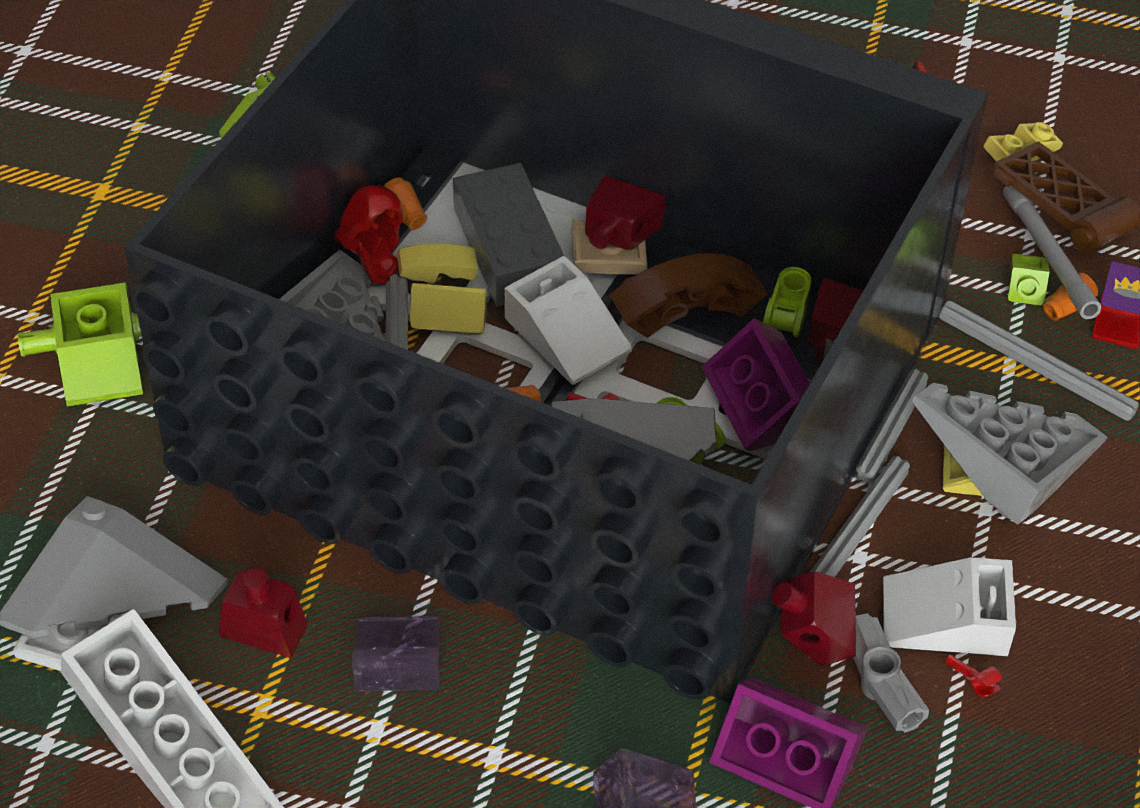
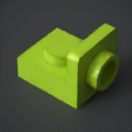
[1008,253,1050,305]

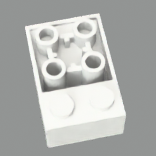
[505,256,632,385]
[883,557,1016,656]

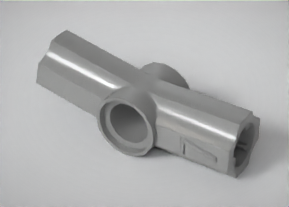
[853,613,929,733]

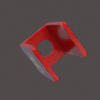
[1092,261,1140,349]

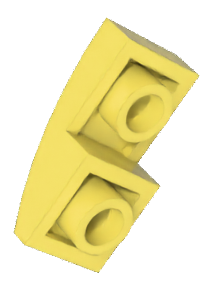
[983,122,1063,161]
[397,244,478,284]

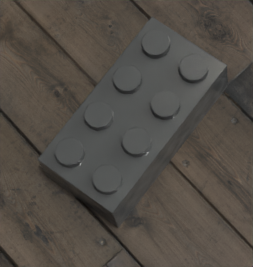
[453,163,564,307]

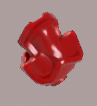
[333,185,403,285]

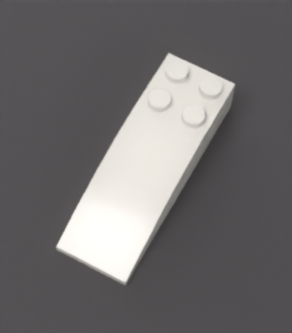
[61,609,284,808]

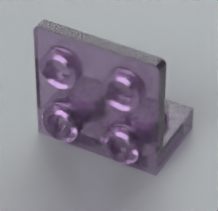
[352,616,440,692]
[593,748,697,808]

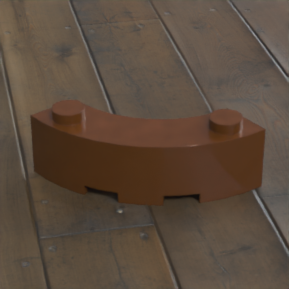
[610,253,768,338]

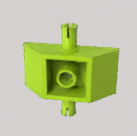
[17,282,143,407]

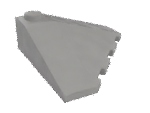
[280,250,386,341]
[912,383,1108,525]
[552,398,716,461]
[0,496,228,638]

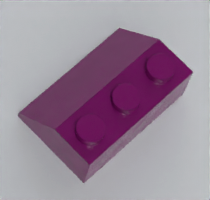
[701,318,810,451]
[709,677,868,808]

